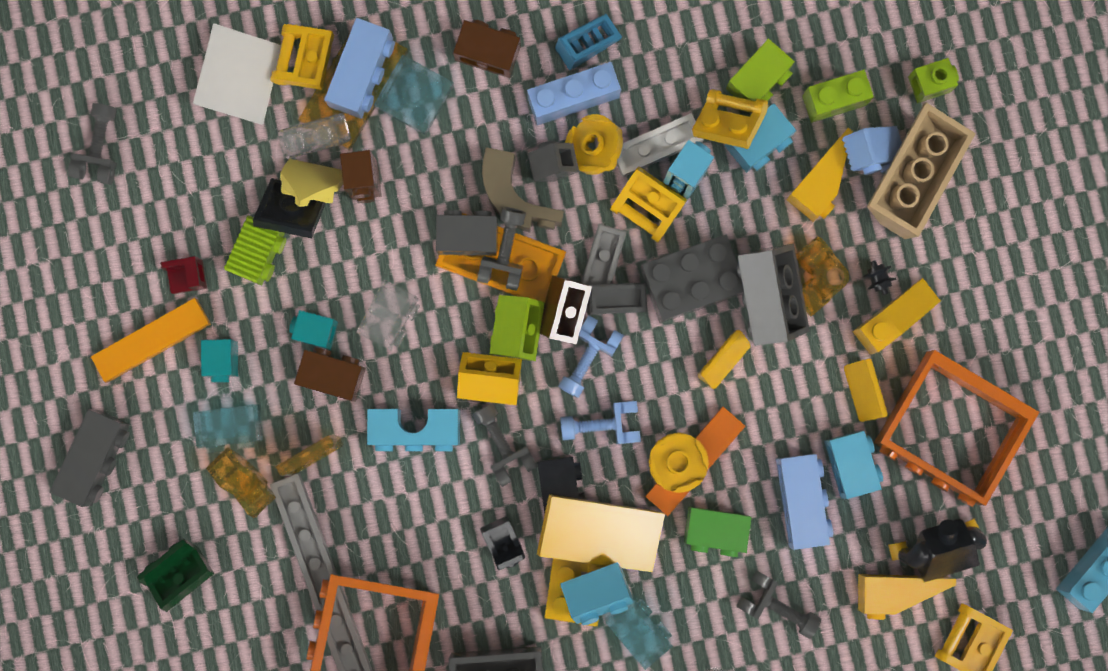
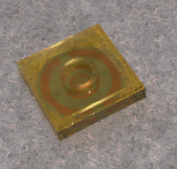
[275,435,344,476]

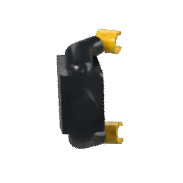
[888,518,987,582]

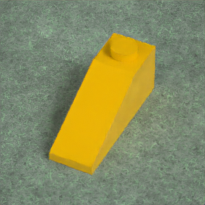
[786,128,853,222]
[852,278,941,355]
[858,574,956,620]

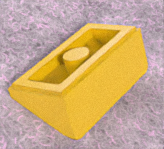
[697,330,751,389]
[844,358,888,422]

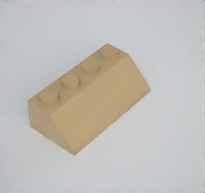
[867,102,976,239]

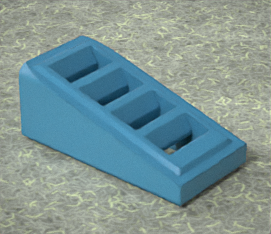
[555,14,622,70]

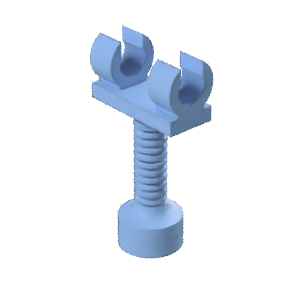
[558,315,624,398]
[560,401,641,444]

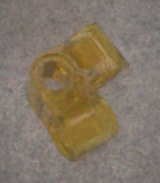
[796,236,849,317]

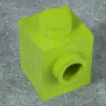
[908,58,959,104]

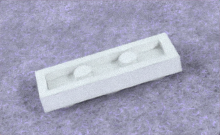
[617,113,704,177]

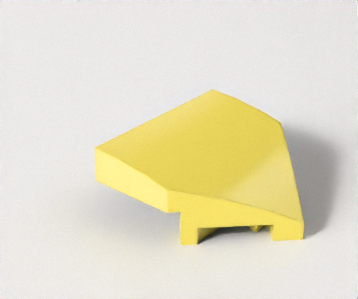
[280,159,343,207]

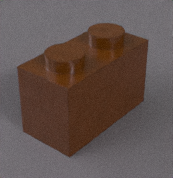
[453,20,521,78]
[340,150,382,203]
[540,275,592,345]
[294,346,366,402]

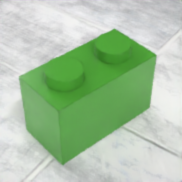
[684,507,752,557]

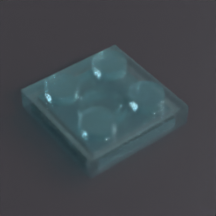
[374,55,454,135]

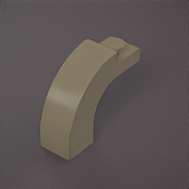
[482,147,564,233]

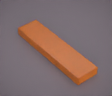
[645,407,745,516]

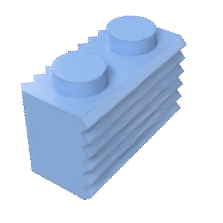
[842,126,902,175]

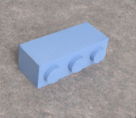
[324,18,395,119]
[527,62,621,126]
[776,454,833,550]

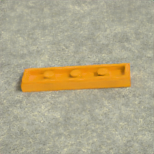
[91,298,211,383]

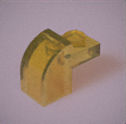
[206,447,276,519]

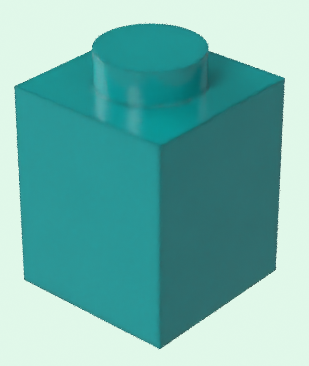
[289,310,338,350]
[201,339,238,383]

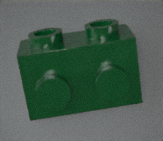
[136,539,214,612]

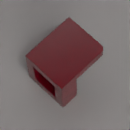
[160,256,207,294]

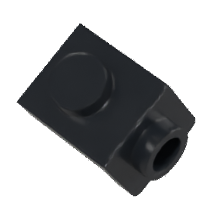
[480,516,525,570]

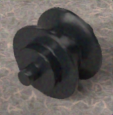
[863,260,896,295]

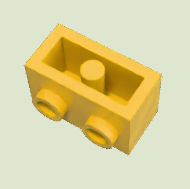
[457,352,522,405]

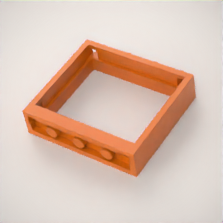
[874,350,1040,507]
[306,574,439,671]

